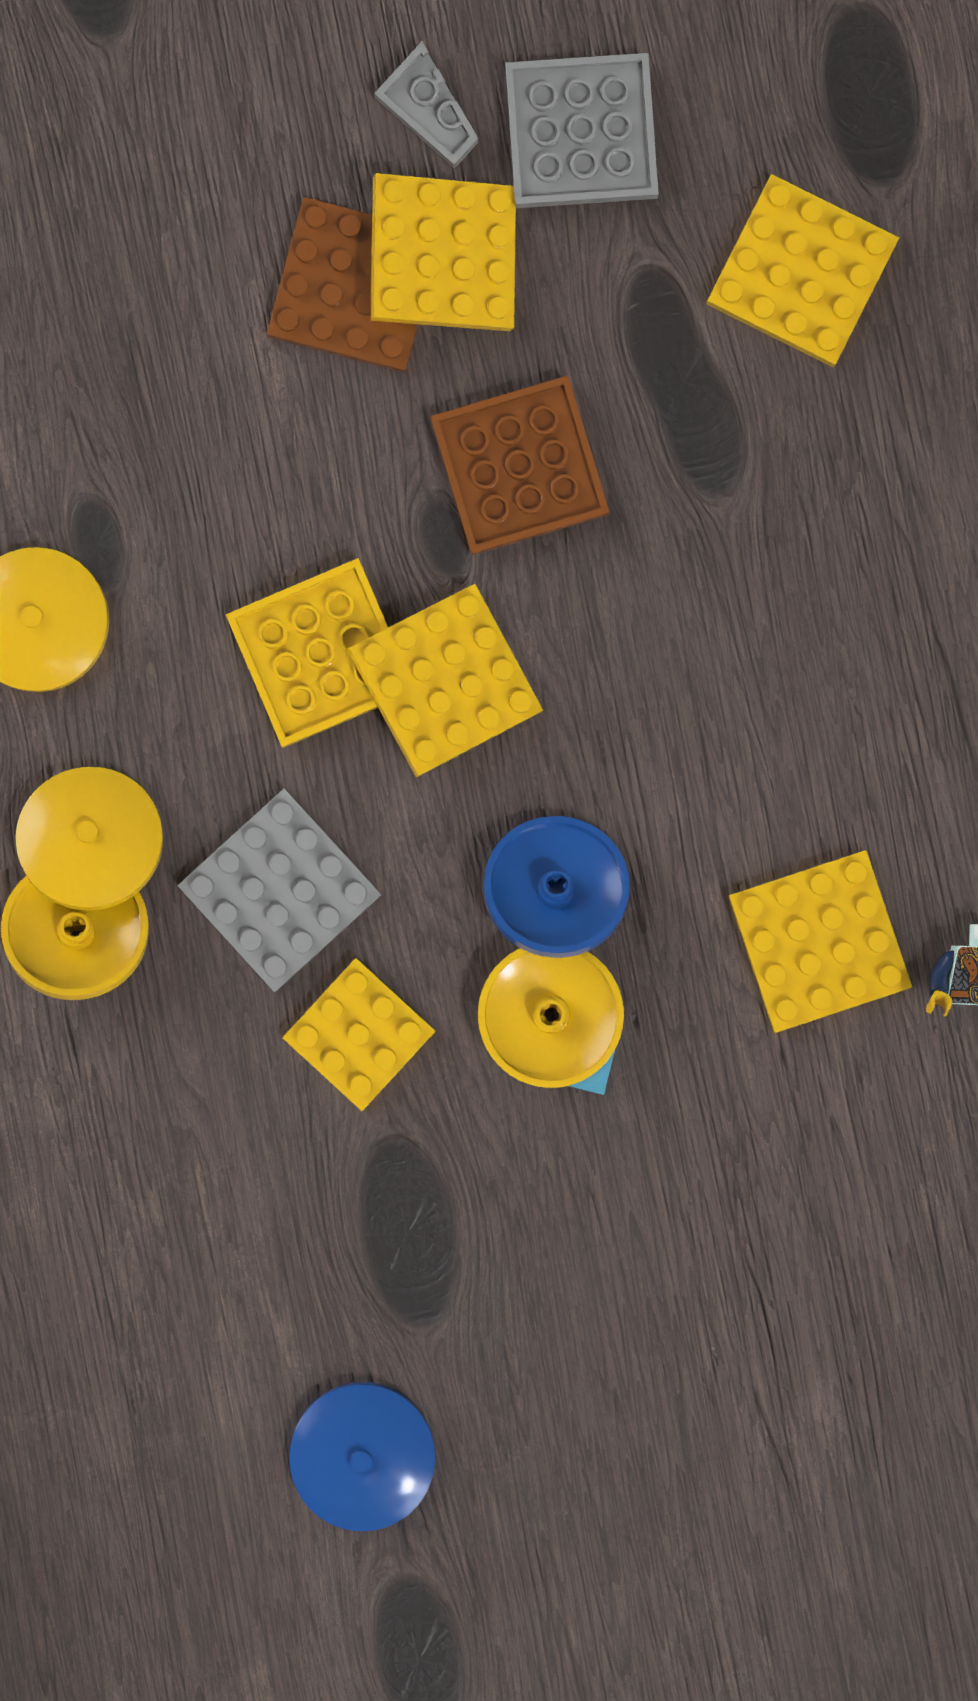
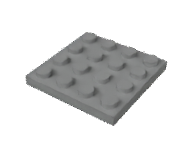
[505,53,659,208]
[177,788,382,992]

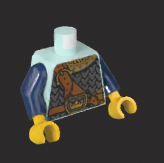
[926,924,978,1017]

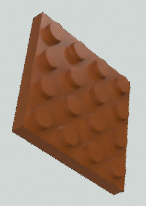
[267,197,419,374]
[430,376,610,556]

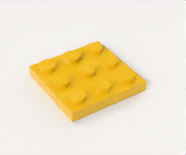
[282,958,436,1111]

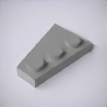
[374,41,478,169]

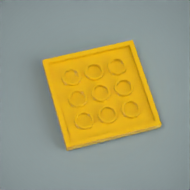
[371,173,516,331]
[706,174,899,368]
[226,558,388,748]
[347,584,543,778]
[728,850,912,1033]

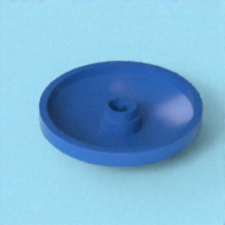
[484,816,630,958]
[289,1382,435,1531]

